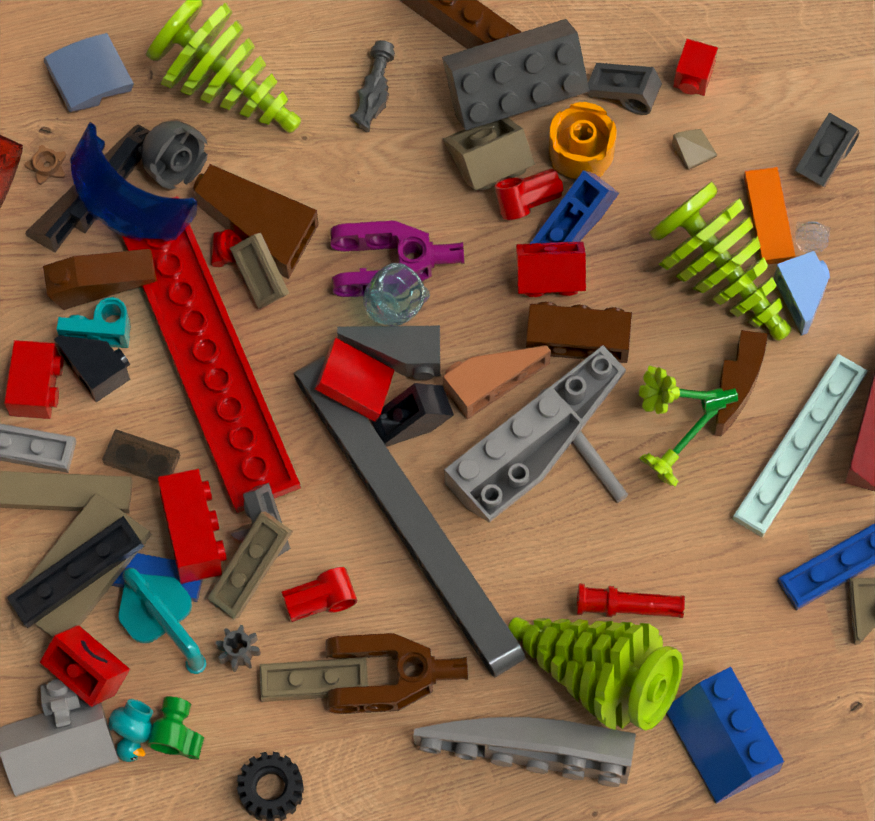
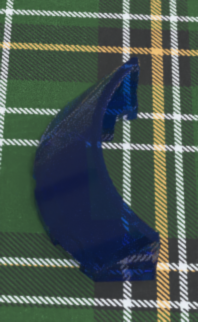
[70,122,197,241]

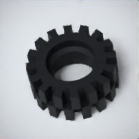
[237,752,304,821]

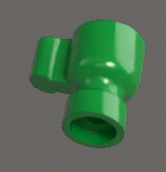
[148,696,204,760]

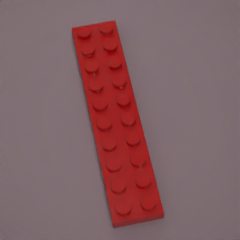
[115,196,301,514]

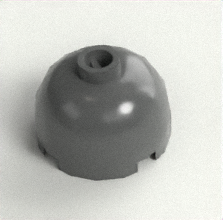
[140,121,208,189]

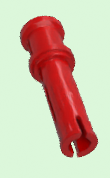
[576,583,685,618]

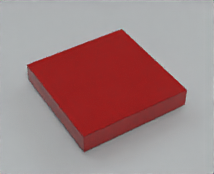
[315,338,395,422]

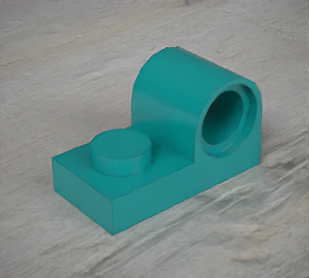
[57,297,131,348]

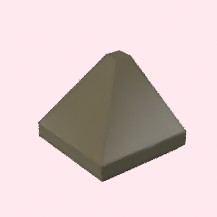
[672,129,717,170]

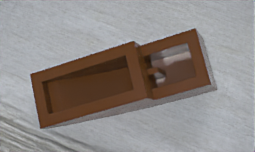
[714,330,768,437]

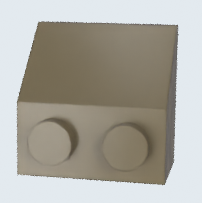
[443,117,535,190]

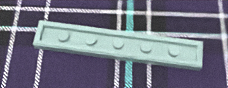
[733,354,868,538]

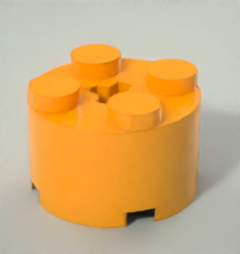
[549,102,617,179]

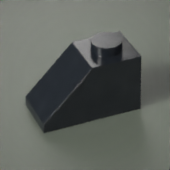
[54,335,130,402]
[371,383,454,447]

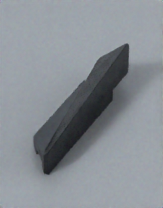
[25,125,150,253]

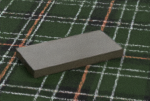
[9,492,152,637]

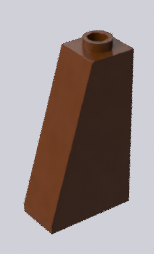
[193,164,319,279]

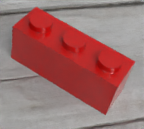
[158,469,227,584]

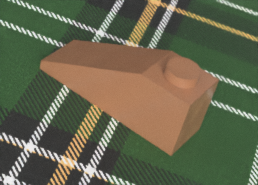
[443,345,551,420]

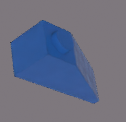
[530,170,619,244]

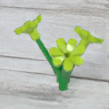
[639,365,738,487]

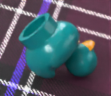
[108,699,153,762]

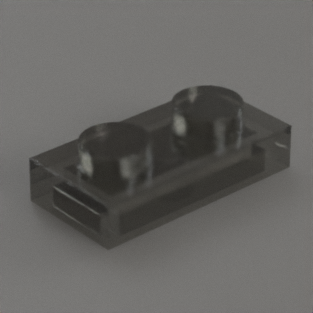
[102,429,181,482]

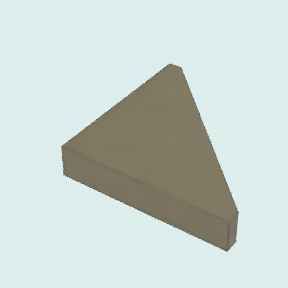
[849,578,875,645]

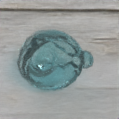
[363,263,430,326]

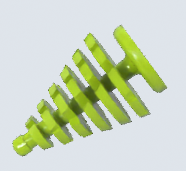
[146,0,301,133]
[649,181,791,341]
[508,617,683,731]

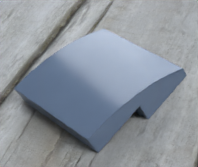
[44,33,134,112]

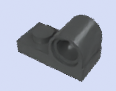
[587,63,662,115]
[795,113,860,188]

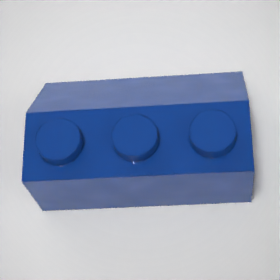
[666,667,784,804]

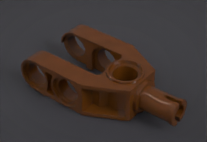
[326,633,468,714]

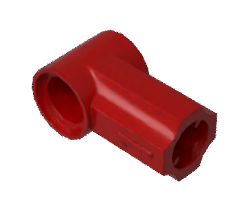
[495,169,564,220]
[282,567,358,622]

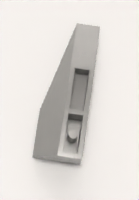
[444,345,626,522]
[413,717,636,787]

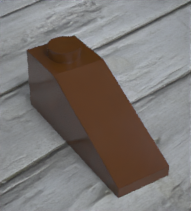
[43,249,157,310]

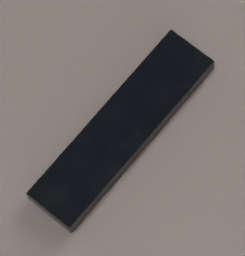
[7,516,145,628]

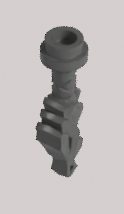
[350,40,395,132]

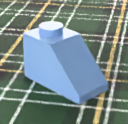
[774,251,830,336]

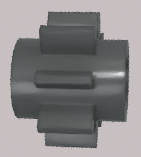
[215,625,261,672]

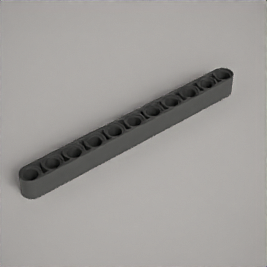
[293,356,526,678]

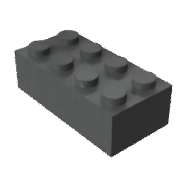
[442,19,590,130]

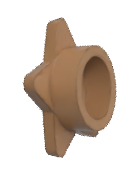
[24,145,66,185]

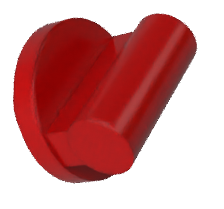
[211,229,242,267]

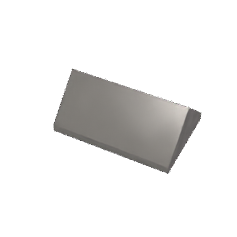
[0,700,119,797]

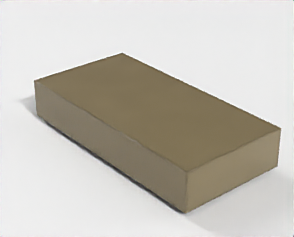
[230,233,290,309]

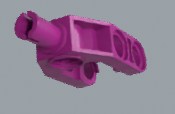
[330,220,465,297]

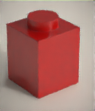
[673,39,718,96]

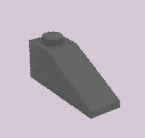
[337,325,441,380]

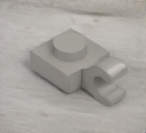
[40,679,80,727]

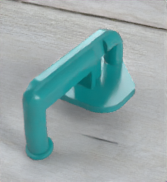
[119,568,206,674]

